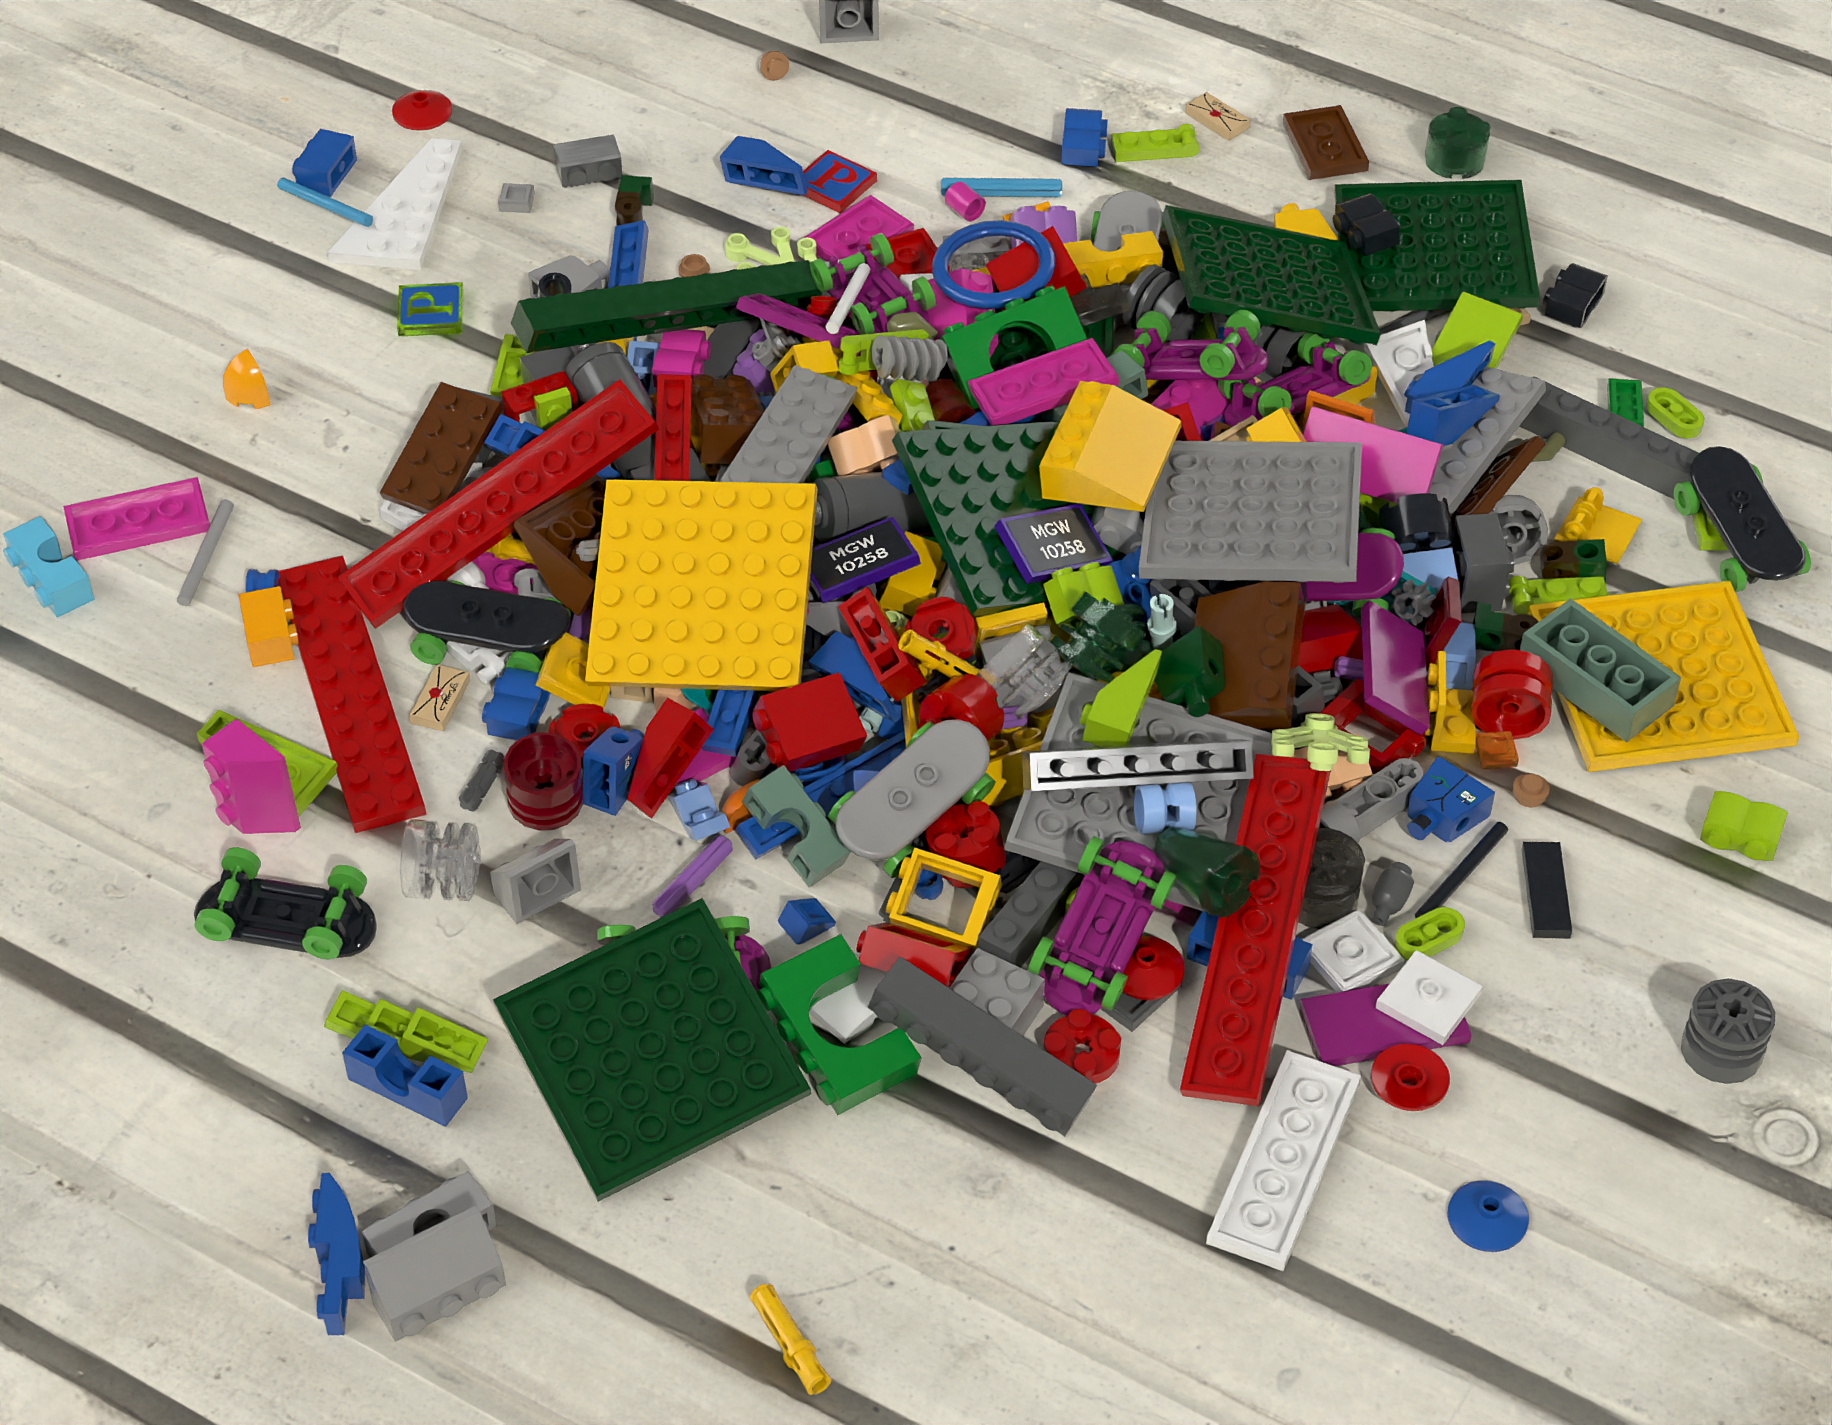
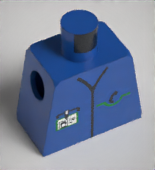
[583,727,644,816]
[1407,756,1495,842]

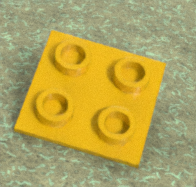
[1554,487,1642,564]

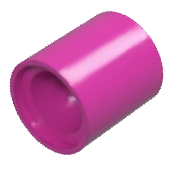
[945,181,986,222]

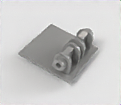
[752,318,802,372]

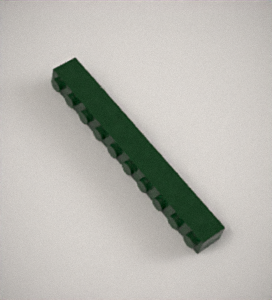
[511,260,823,353]

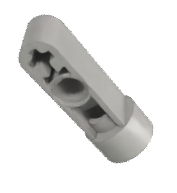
[1313,758,1424,861]

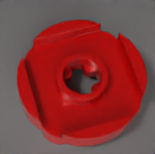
[904,597,977,665]
[548,704,621,768]
[1043,1009,1121,1084]

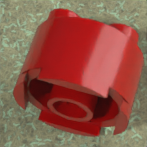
[917,674,1004,742]
[926,801,1006,888]

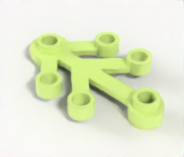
[725,227,817,270]
[1271,713,1370,771]

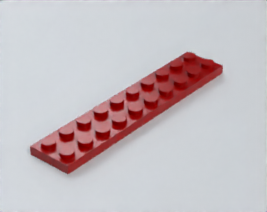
[338,379,659,629]
[278,555,427,833]
[1180,754,1331,1106]

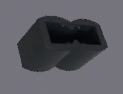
[1332,193,1399,256]
[1543,263,1608,328]

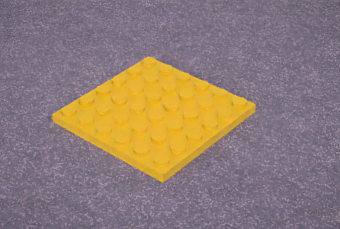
[585,480,818,691]
[1527,581,1799,772]

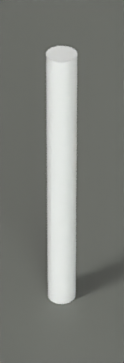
[826,263,870,334]

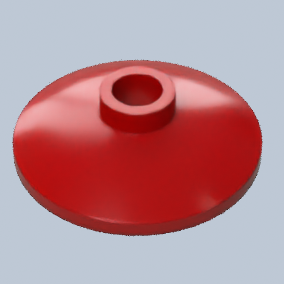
[392,90,452,131]
[1122,936,1185,1000]
[1371,1044,1450,1111]

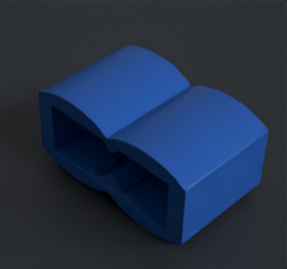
[1061,108,1108,167]
[482,667,551,740]

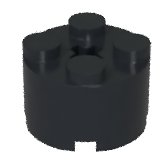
[1379,493,1454,554]

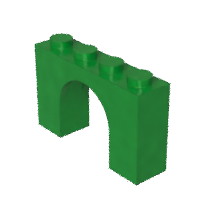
[940,285,1087,415]
[757,934,922,1116]

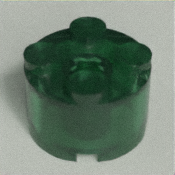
[1425,107,1491,179]

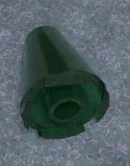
[1155,826,1260,918]

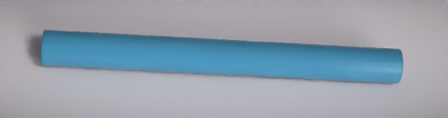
[277,177,373,227]

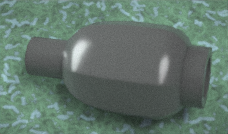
[1372,862,1414,926]

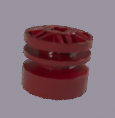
[504,732,583,831]

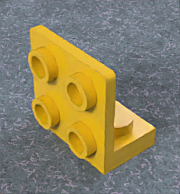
[1425,651,1476,754]

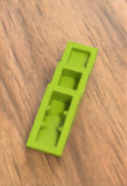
[324,990,488,1073]

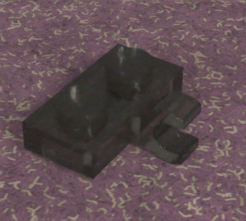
[1070,273,1130,327]

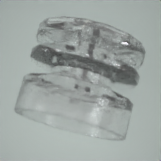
[976,622,1072,719]
[400,819,481,902]

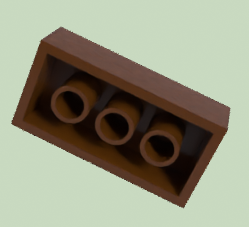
[690,374,765,464]

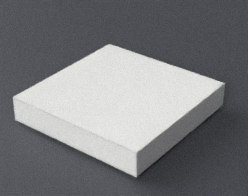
[1302,908,1405,993]

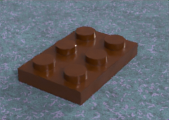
[1283,105,1369,180]

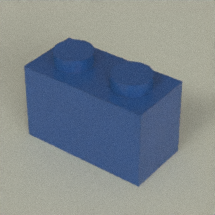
[292,128,357,197]

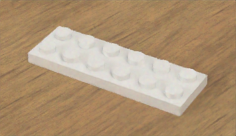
[1206,1050,1361,1271]

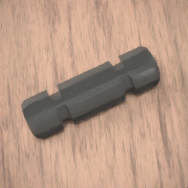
[459,749,504,812]

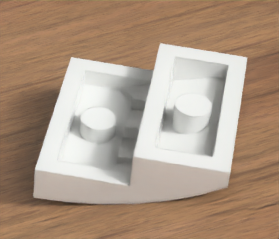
[809,948,885,1044]

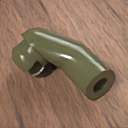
[887,312,938,340]
[1521,432,1566,462]

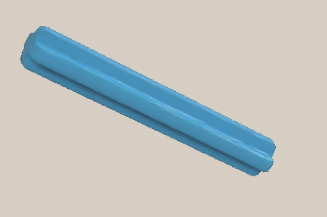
[941,178,1062,197]

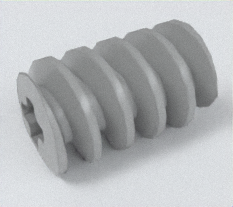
[871,335,947,382]

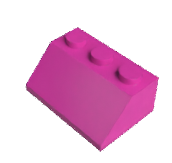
[927,268,998,359]
[1151,379,1230,441]
[202,719,301,834]

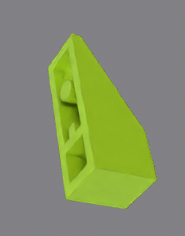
[1080,649,1162,747]

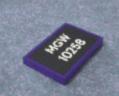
[994,503,1113,584]
[810,516,921,604]

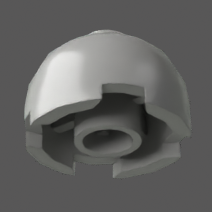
[1489,495,1548,565]

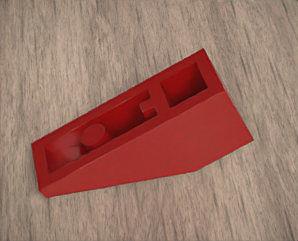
[838,586,927,702]
[627,697,714,819]

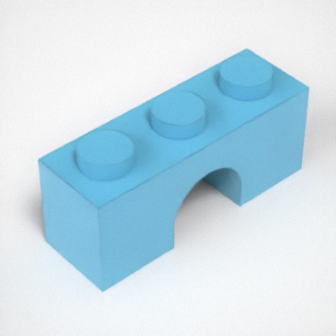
[3,516,95,618]

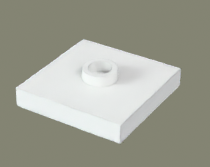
[1376,950,1483,1045]

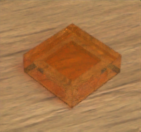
[1475,731,1519,769]

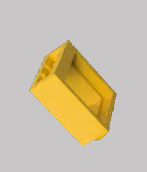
[886,848,1002,953]

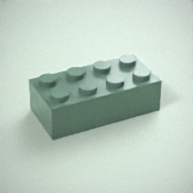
[1520,598,1681,742]

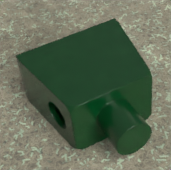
[1154,625,1225,717]

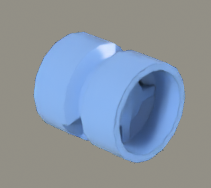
[1134,782,1197,834]

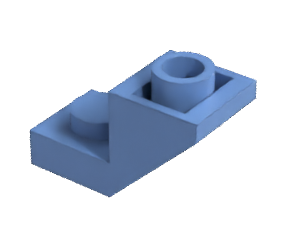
[1443,623,1476,690]
[668,779,730,841]

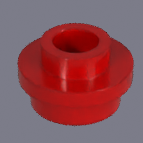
[807,296,837,320]

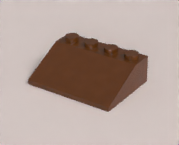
[514,474,606,616]
[1194,581,1305,730]

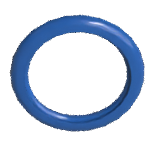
[932,220,1056,309]

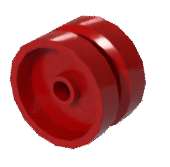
[1471,649,1553,740]

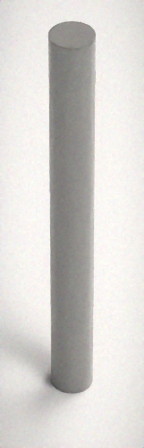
[177,499,234,606]

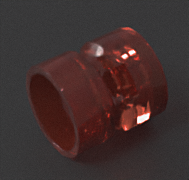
[926,379,976,423]

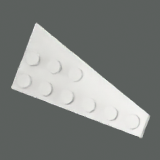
[327,138,462,270]

